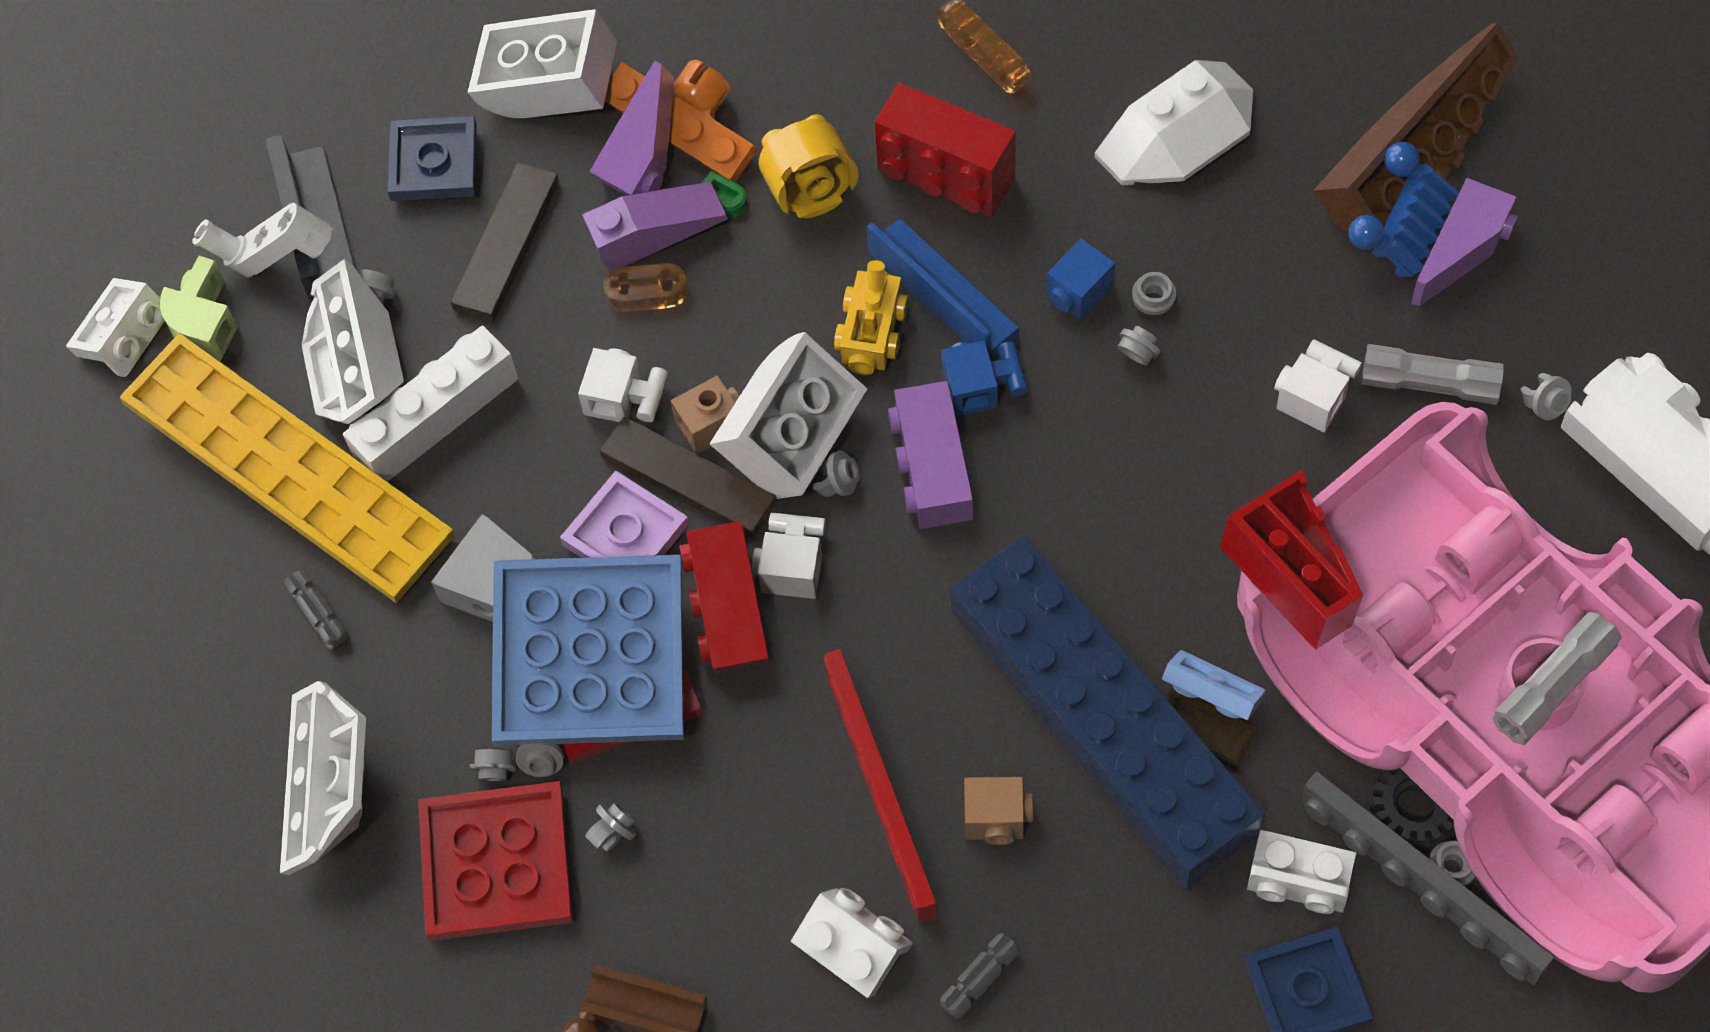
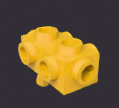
[834,260,909,375]

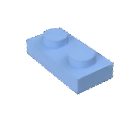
[1162,650,1266,720]

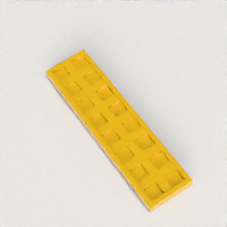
[120,333,455,603]

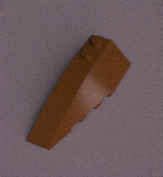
[1313,22,1518,232]

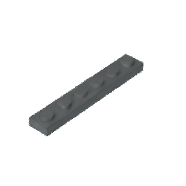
[1300,771,1554,986]

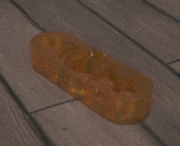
[936,0,1031,94]

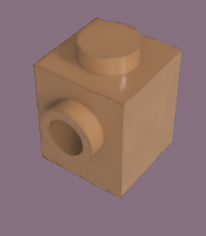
[670,376,740,455]
[964,777,1033,845]

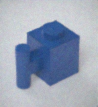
[941,340,1028,417]

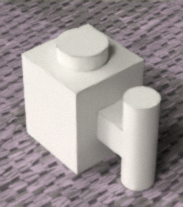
[1274,339,1362,433]
[578,348,668,422]
[752,513,826,599]

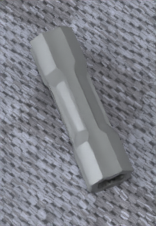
[1361,344,1504,405]
[1492,612,1622,745]

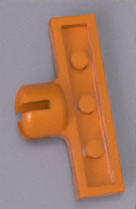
[604,59,758,183]

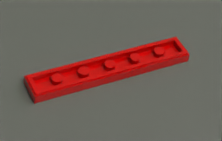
[823,649,937,924]

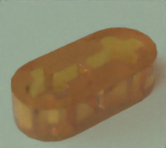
[603,263,688,312]

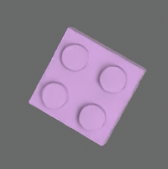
[560,471,689,558]

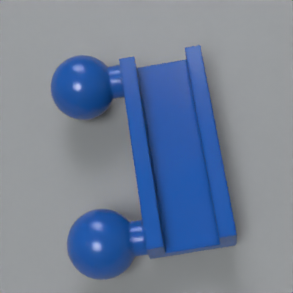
[1348,142,1459,278]

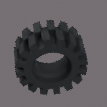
[1369,768,1454,853]

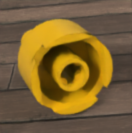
[759,114,859,218]

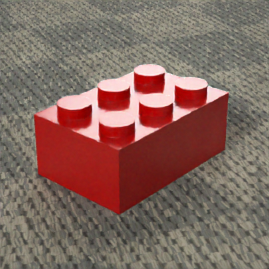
[874,82,1016,218]

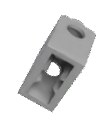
[431,514,535,622]

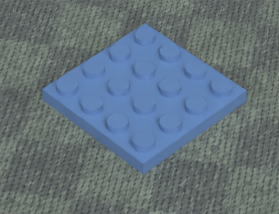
[492,555,684,746]

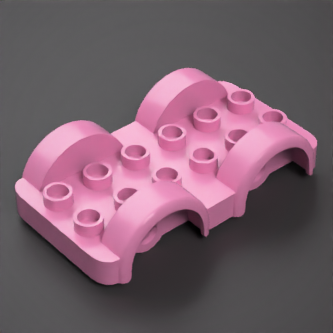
[1237,402,1710,993]

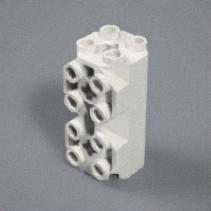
[1560,353,1710,556]

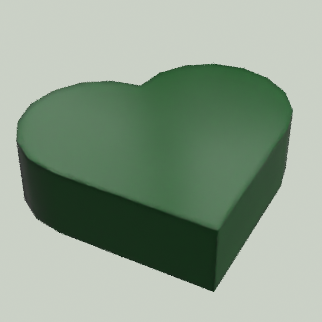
[702,170,747,218]

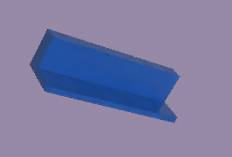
[866,218,1019,360]

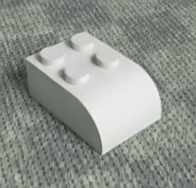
[468,9,618,118]
[710,332,867,499]

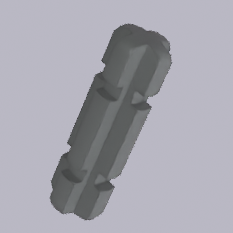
[285,569,349,649]
[940,933,1018,1019]

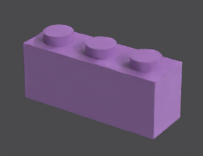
[888,381,973,529]

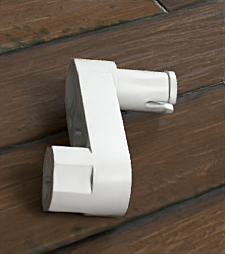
[192,203,333,278]

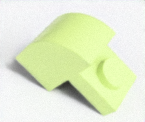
[160,256,238,362]

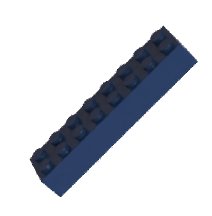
[950,535,1265,890]

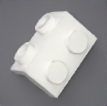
[791,888,913,998]

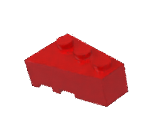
[1220,470,1363,650]
[680,521,769,673]

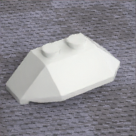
[1094,60,1253,185]
[302,259,404,424]
[280,681,366,875]

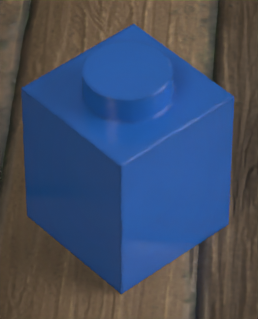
[1047,239,1115,320]

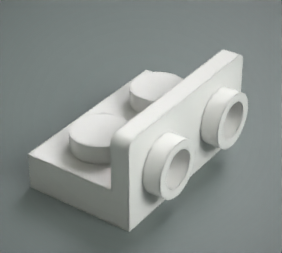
[66,278,165,377]
[1247,830,1356,914]

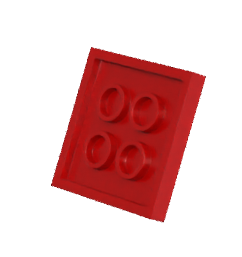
[418,781,573,941]

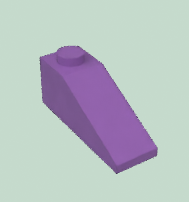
[589,61,675,196]
[1411,178,1519,307]
[582,182,728,273]

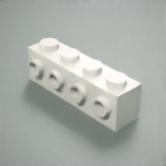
[343,325,518,482]

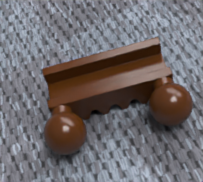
[562,964,708,1032]

